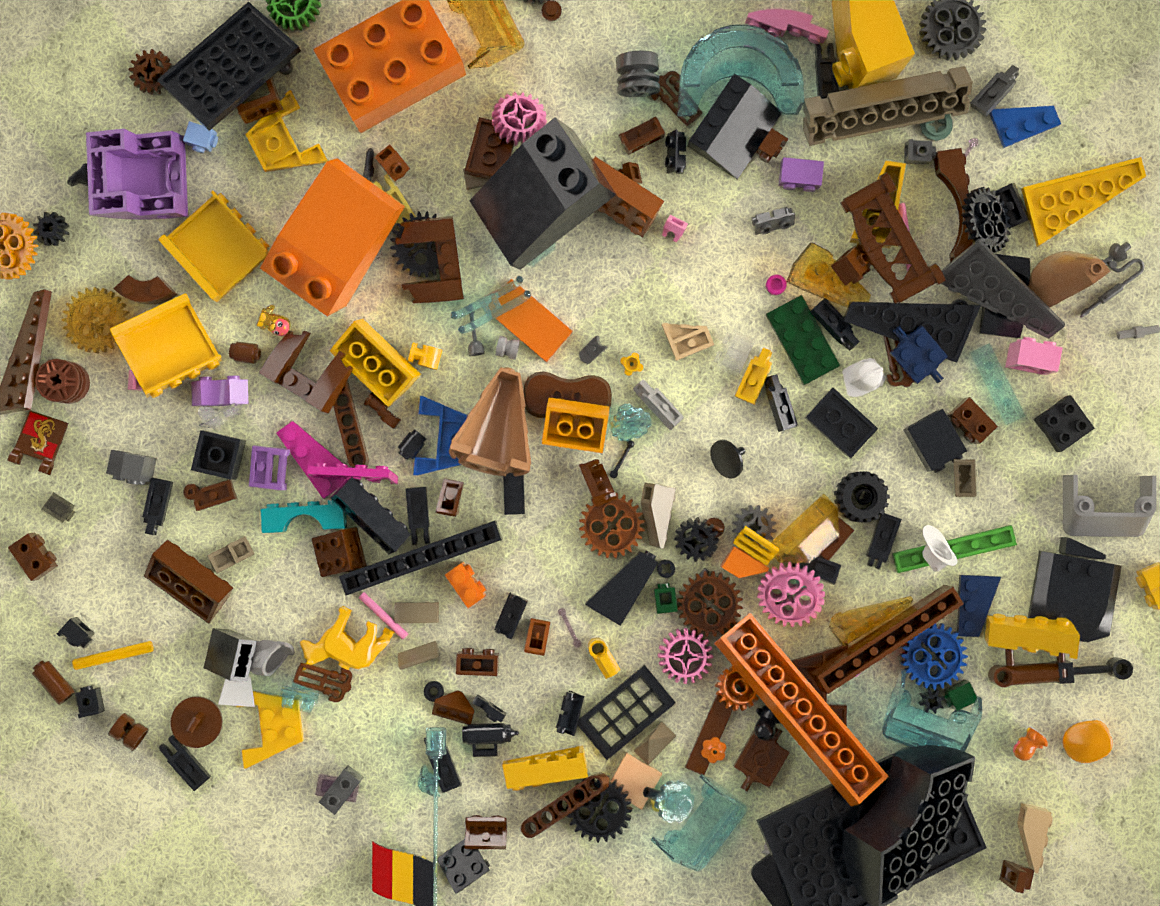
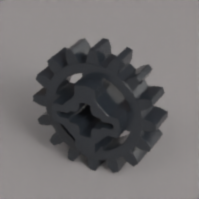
[674,517,719,562]

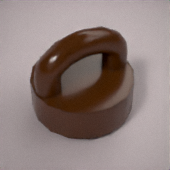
[707,517,725,538]

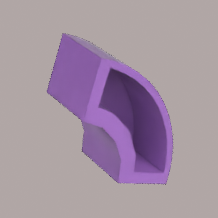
[191,375,249,406]

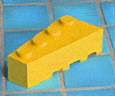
[985,614,1080,659]

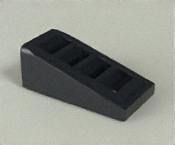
[1059,537,1106,560]

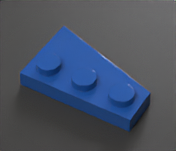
[989,105,1061,148]

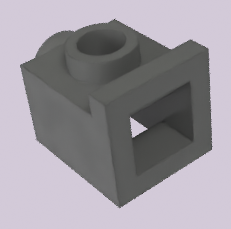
[904,139,936,164]

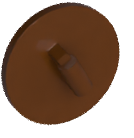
[171,696,223,748]

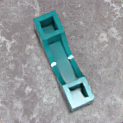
[261,500,347,533]

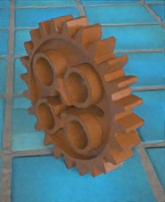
[579,492,645,558]

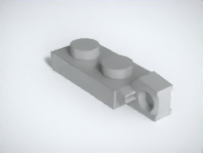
[633,379,684,430]

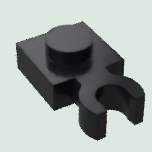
[472,694,507,722]

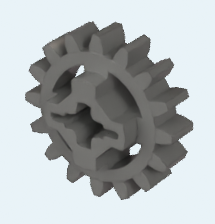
[732,505,777,544]

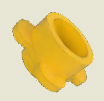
[620,353,643,376]

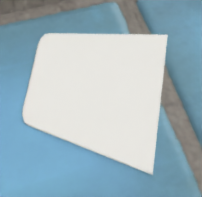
[218,676,255,707]

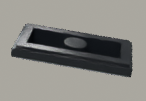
[995,183,1030,229]

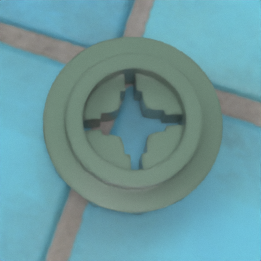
[920,114,953,141]

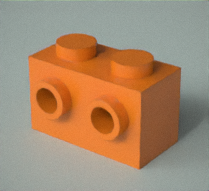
[445,562,487,608]

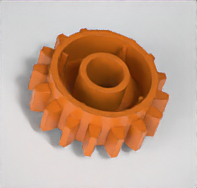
[715,666,759,711]

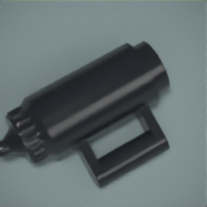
[462,723,519,757]

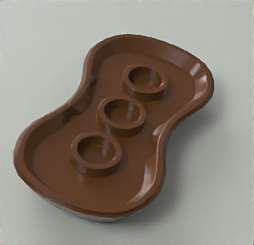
[523,371,612,418]

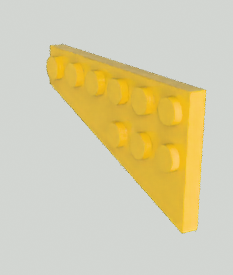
[1021,157,1146,247]

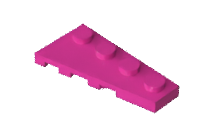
[276,421,346,499]
[307,463,398,485]

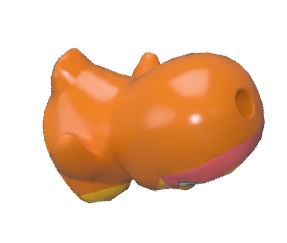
[1013,727,1048,761]

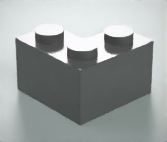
[106,450,157,485]

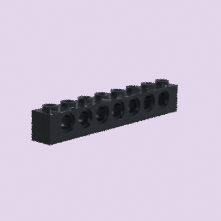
[339,520,503,596]

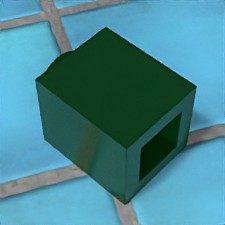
[943,680,979,711]

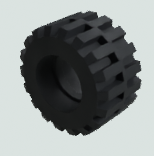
[834,471,890,523]

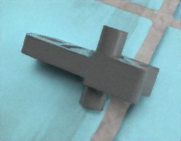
[579,336,608,364]

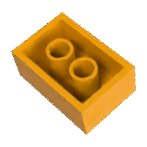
[542,397,609,453]

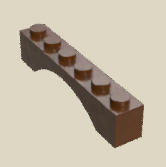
[933,148,973,262]

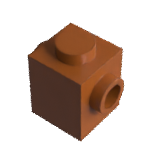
[374,144,410,182]

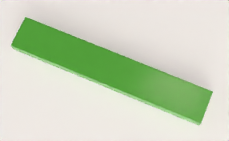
[892,525,1017,573]

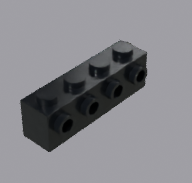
[330,477,411,555]

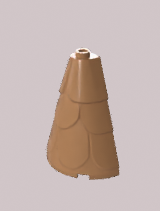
[1028,251,1111,308]
[449,367,531,476]

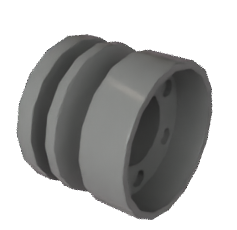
[616,50,660,97]

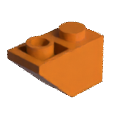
[720,546,770,578]

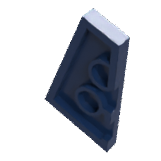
[957,575,1001,637]

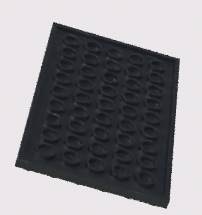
[756,733,987,906]

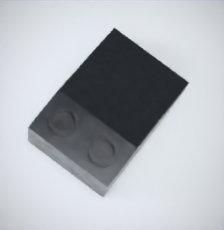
[469,117,617,270]

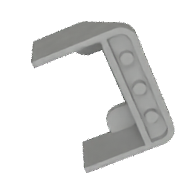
[1063,475,1156,537]

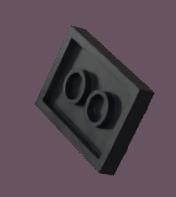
[804,387,878,459]

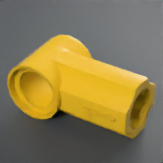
[588,637,621,679]

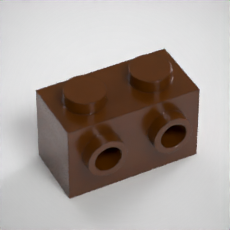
[947,397,998,444]
[8,533,58,581]
[456,648,499,676]

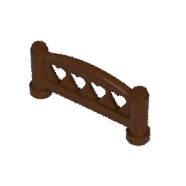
[840,172,946,304]

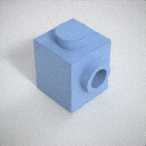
[183,121,218,153]

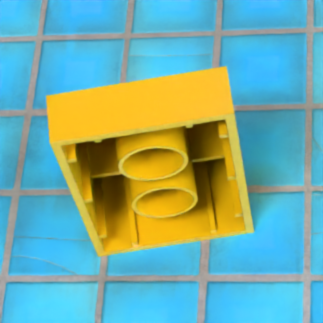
[832,0,915,89]

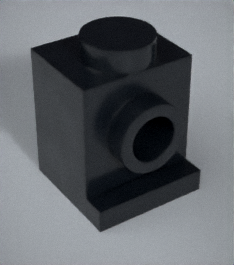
[57,617,94,649]
[75,685,105,718]

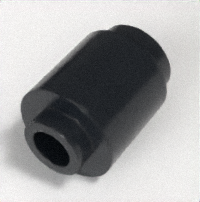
[398,429,427,460]

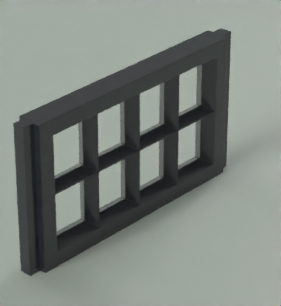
[577,664,676,760]

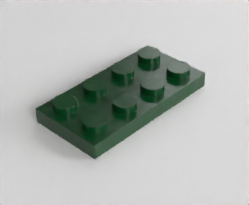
[765,295,840,385]

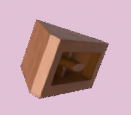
[524,618,551,656]

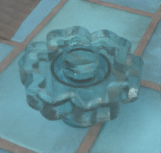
[609,404,652,441]
[655,780,694,823]

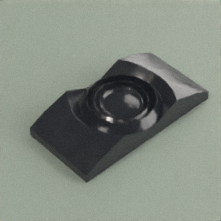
[979,254,1030,338]

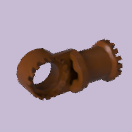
[363,392,401,429]

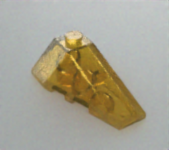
[786,242,871,308]
[829,596,913,647]

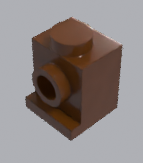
[756,128,789,163]

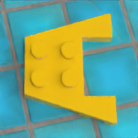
[245,90,328,172]
[236,691,304,769]

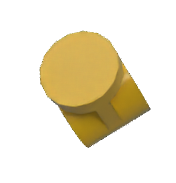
[408,342,443,370]

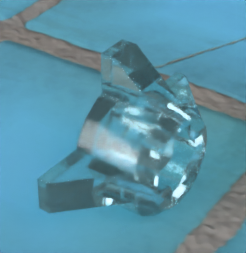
[418,765,440,798]

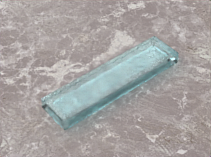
[970,343,1025,425]

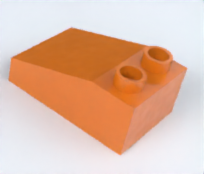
[260,158,405,317]

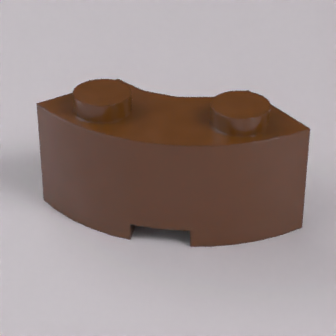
[113,275,177,304]

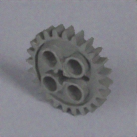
[919,0,987,61]

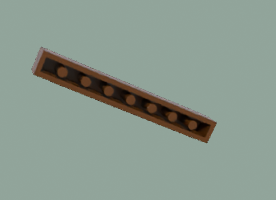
[810,585,964,694]

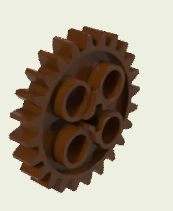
[676,571,743,637]

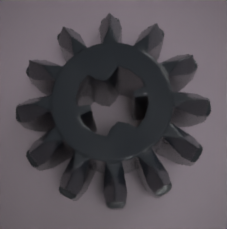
[33,212,70,246]

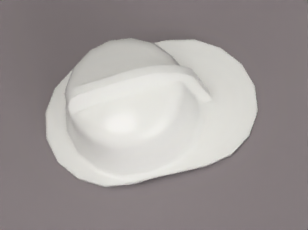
[842,358,886,397]
[922,525,958,572]

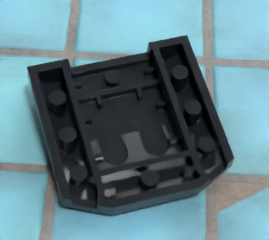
[1028,551,1122,643]

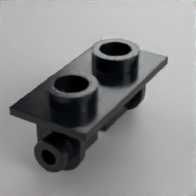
[665,129,686,174]
[556,691,584,736]

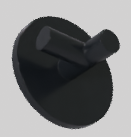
[710,439,745,479]

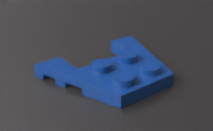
[413,396,468,476]

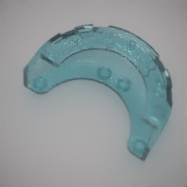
[677,24,804,116]

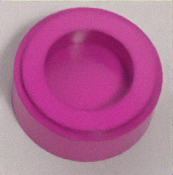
[766,274,787,295]

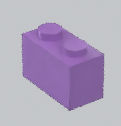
[778,157,824,192]

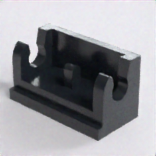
[494,592,528,640]

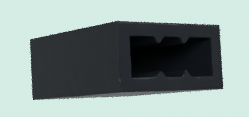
[903,408,967,473]
[203,628,257,682]

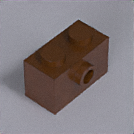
[831,243,871,286]

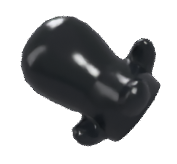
[754,705,781,741]

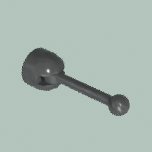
[467,307,485,356]

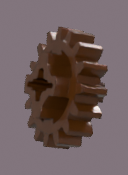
[128,49,173,95]

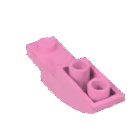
[745,9,829,44]

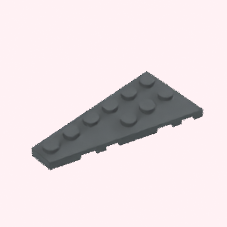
[941,239,1065,339]

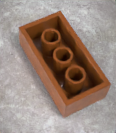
[593,156,664,238]

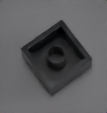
[191,430,246,480]

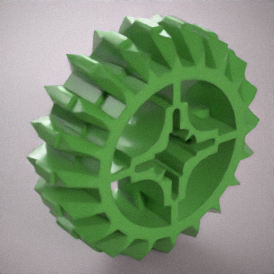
[266,0,321,32]

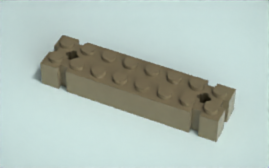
[803,66,973,146]

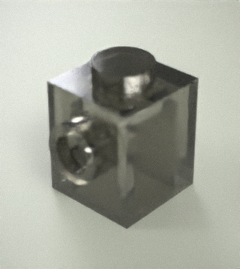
[41,492,76,524]

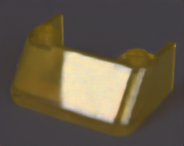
[447,0,525,69]

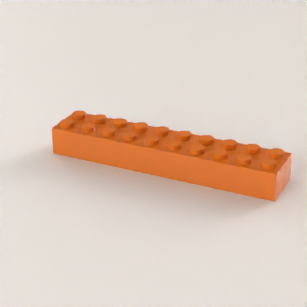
[714,613,889,806]

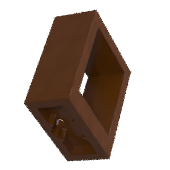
[237,77,283,124]

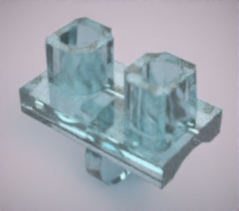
[281,677,319,713]

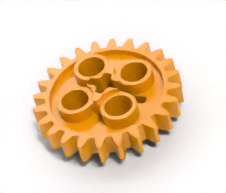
[0,213,38,280]

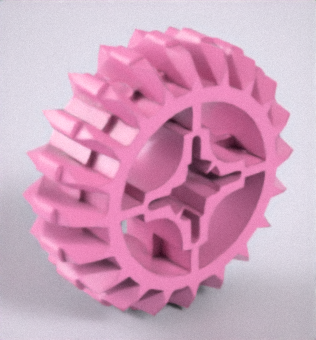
[492,91,547,146]
[658,628,713,684]

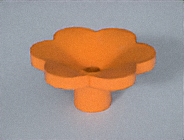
[701,737,727,763]

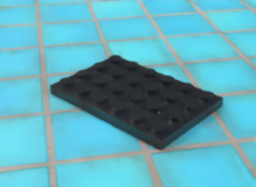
[157,2,301,131]

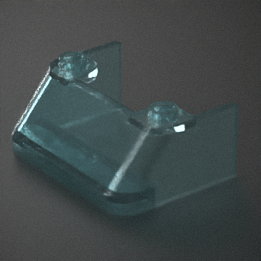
[882,669,982,752]
[651,774,747,871]

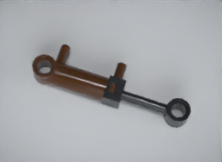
[988,649,1133,688]

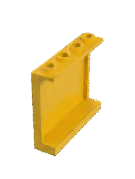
[158,190,270,302]
[110,293,222,398]

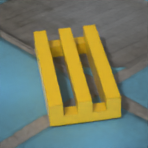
[733,526,779,566]

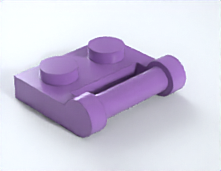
[249,445,290,490]

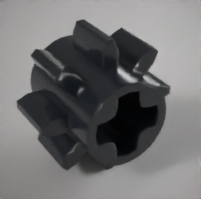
[918,688,945,714]

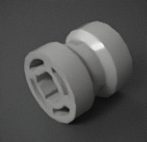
[496,336,520,360]

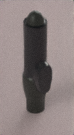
[363,148,374,182]

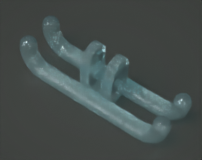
[450,276,531,334]

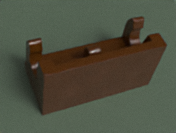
[618,116,665,155]
[579,459,617,507]

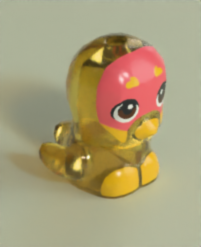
[256,305,291,336]

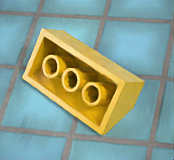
[329,319,421,407]

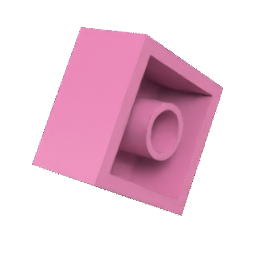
[1005,337,1063,375]

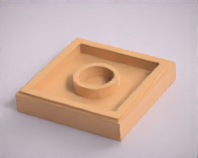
[610,752,662,810]

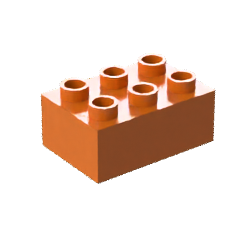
[313,0,466,133]

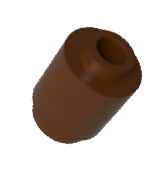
[229,341,261,364]

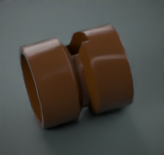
[108,713,149,751]

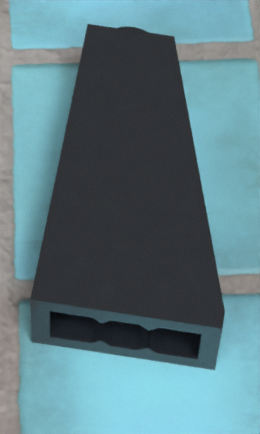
[585,550,658,626]

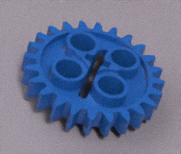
[899,623,968,690]

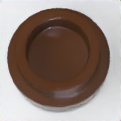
[541,0,562,21]

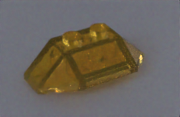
[766,493,839,563]

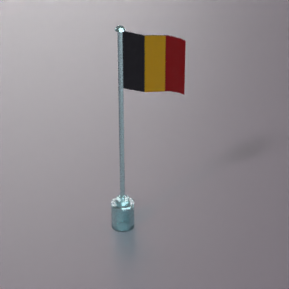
[372,727,446,906]

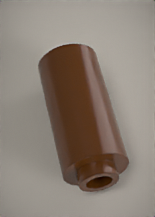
[32,660,76,705]

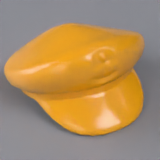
[1062,720,1113,763]

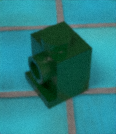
[653,583,678,614]

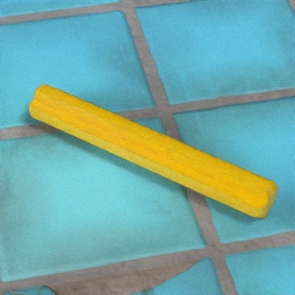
[72,641,154,670]

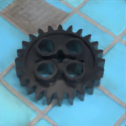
[961,187,1011,253]
[390,211,439,278]
[566,775,633,843]

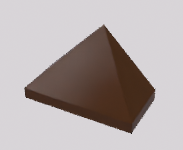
[432,690,475,725]

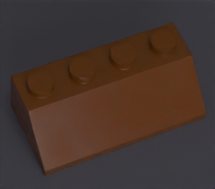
[144,539,233,624]

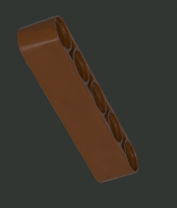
[333,380,369,468]
[521,772,609,838]

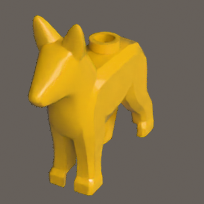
[300,606,395,671]

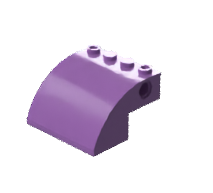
[86,129,188,220]

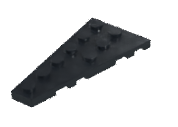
[842,301,981,363]

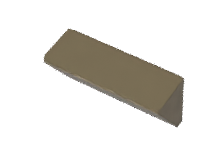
[398,641,440,670]

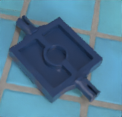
[889,326,948,384]

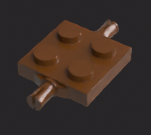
[733,727,790,792]

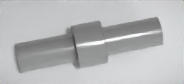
[1117,325,1160,339]

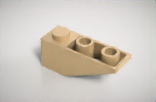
[1017,803,1053,873]

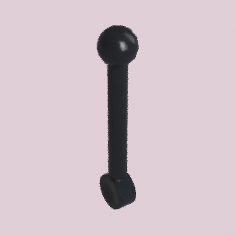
[610,440,635,478]

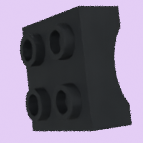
[1033,395,1095,452]

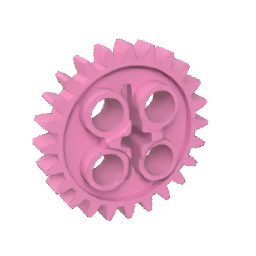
[757,562,825,627]

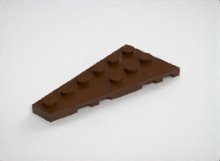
[0,289,52,415]

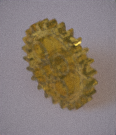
[62,287,130,354]

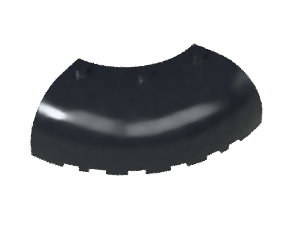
[843,745,975,906]

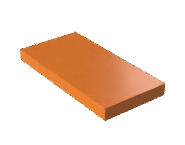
[485,279,573,362]

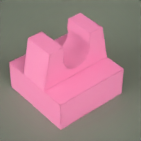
[662,215,688,242]

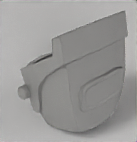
[250,640,295,676]

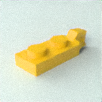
[735,348,772,405]

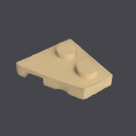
[662,323,714,361]

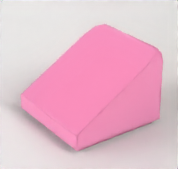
[128,369,142,391]

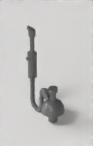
[1080,242,1145,318]

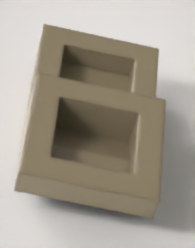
[207,536,254,574]
[395,602,439,623]

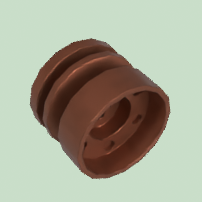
[35,359,90,404]

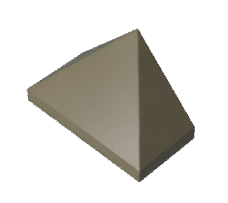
[954,459,977,497]
[634,721,676,765]

